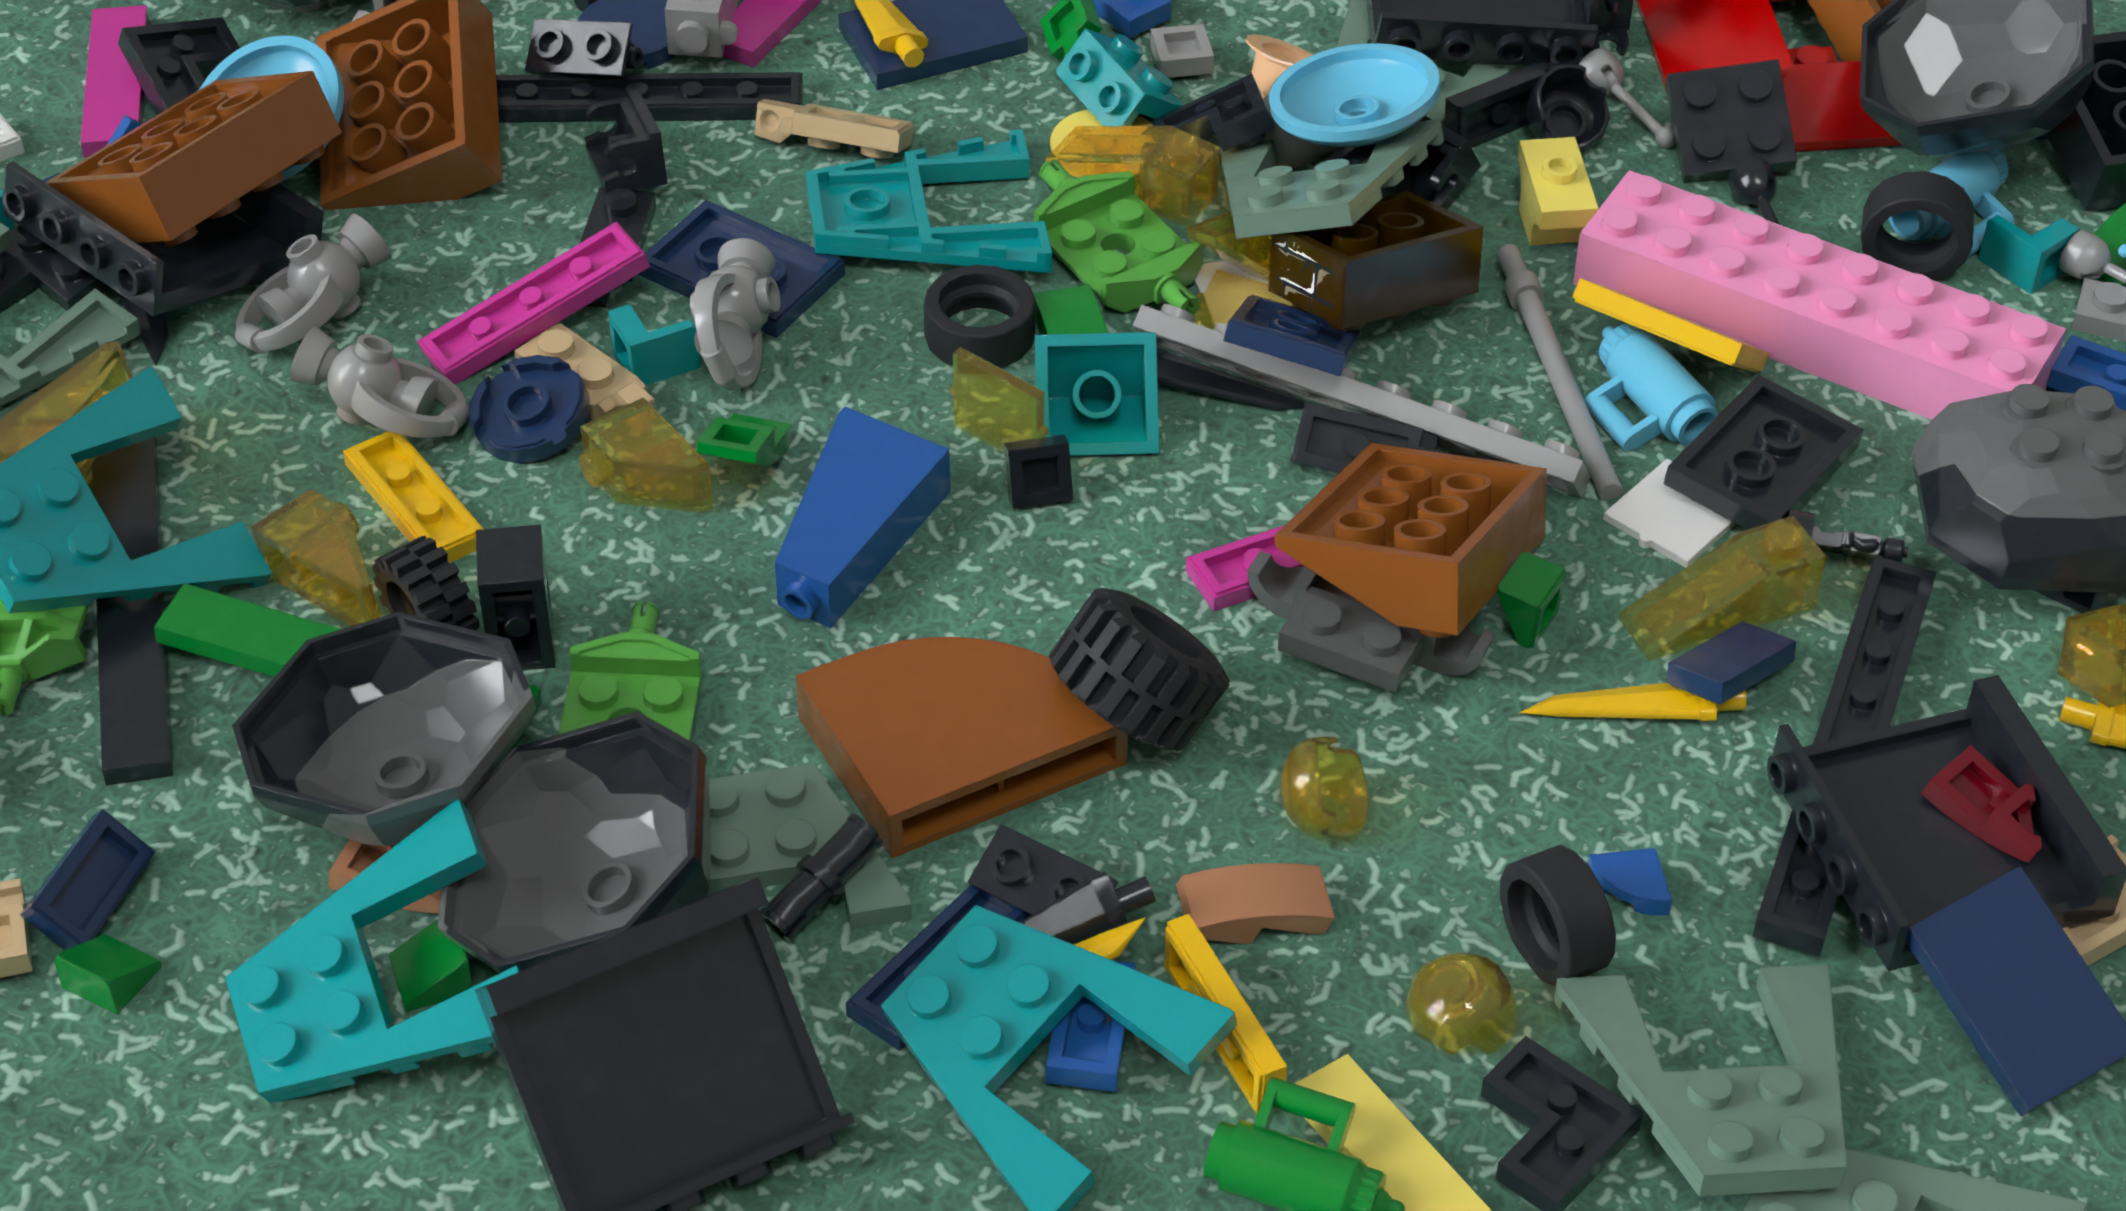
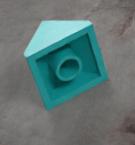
[1034,332,1159,456]

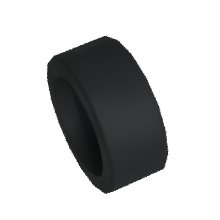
[1861,171,1974,281]
[923,265,1035,371]
[1500,845,1616,986]

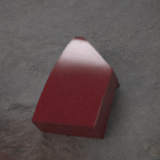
[1921,745,2042,863]

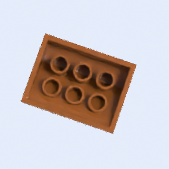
[316,0,502,210]
[45,71,342,247]
[1275,443,1547,638]

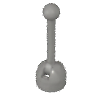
[1579,48,1676,149]
[2060,229,2126,283]

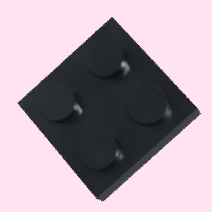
[1666,59,1797,183]

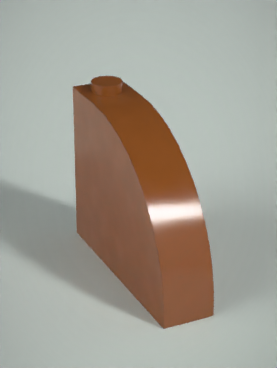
[796,637,1128,859]

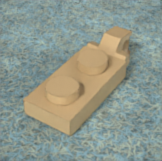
[754,99,914,159]
[514,322,657,434]

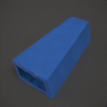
[775,406,950,628]

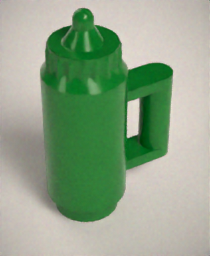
[1203,1077,1405,1211]

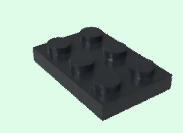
[1663,375,1864,542]

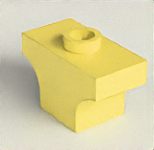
[1517,137,1599,245]

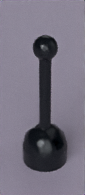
[1728,158,1780,225]

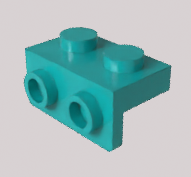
[1056,28,1183,137]

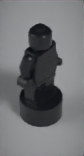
[1783,509,1908,562]

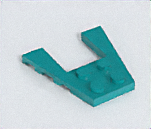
[805,129,1052,273]
[0,366,272,614]
[225,799,521,1103]
[881,905,1238,1211]

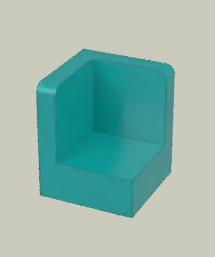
[1978,215,2080,294]
[608,304,701,385]

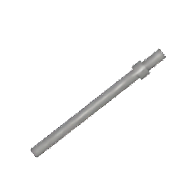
[1497,244,1623,500]

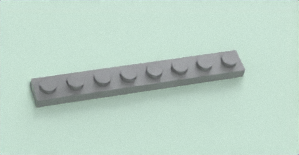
[1132,304,1591,498]

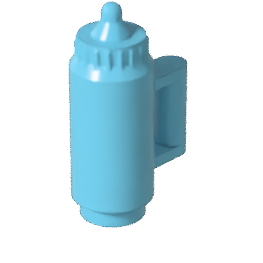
[1888,150,2015,258]
[1584,324,1719,452]

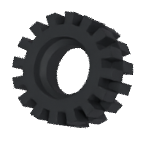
[372,536,480,631]

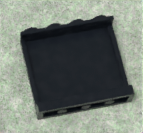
[1366,0,1598,66]
[3,161,324,316]
[1767,675,2126,972]
[474,877,855,1211]

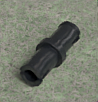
[760,814,883,943]

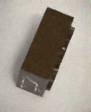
[1268,191,1484,331]

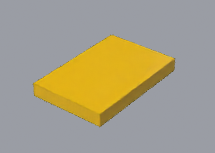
[1572,278,1770,373]

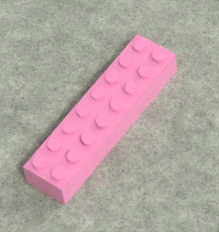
[1573,170,2066,420]

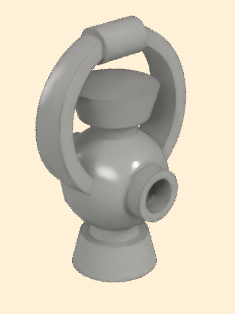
[235,213,392,353]
[690,238,781,390]
[290,326,469,438]

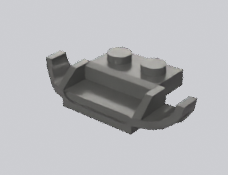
[1247,551,1496,693]

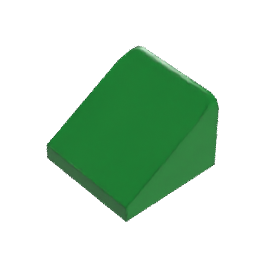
[1497,552,1566,649]
[388,918,473,1012]
[54,934,162,1015]

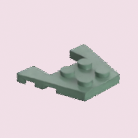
[707,763,912,929]

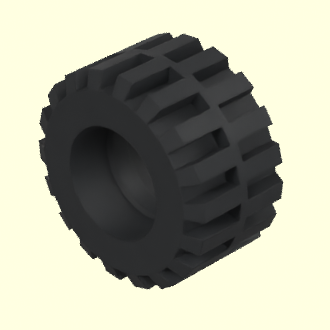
[1049,587,1230,751]

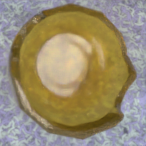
[1279,736,1369,839]
[1405,952,1519,1055]

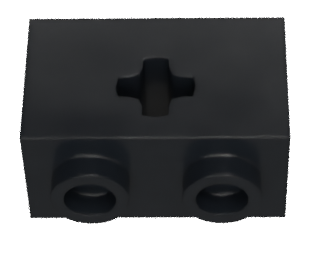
[476,524,556,671]

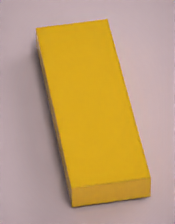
[343,431,483,563]
[1164,914,1287,1114]

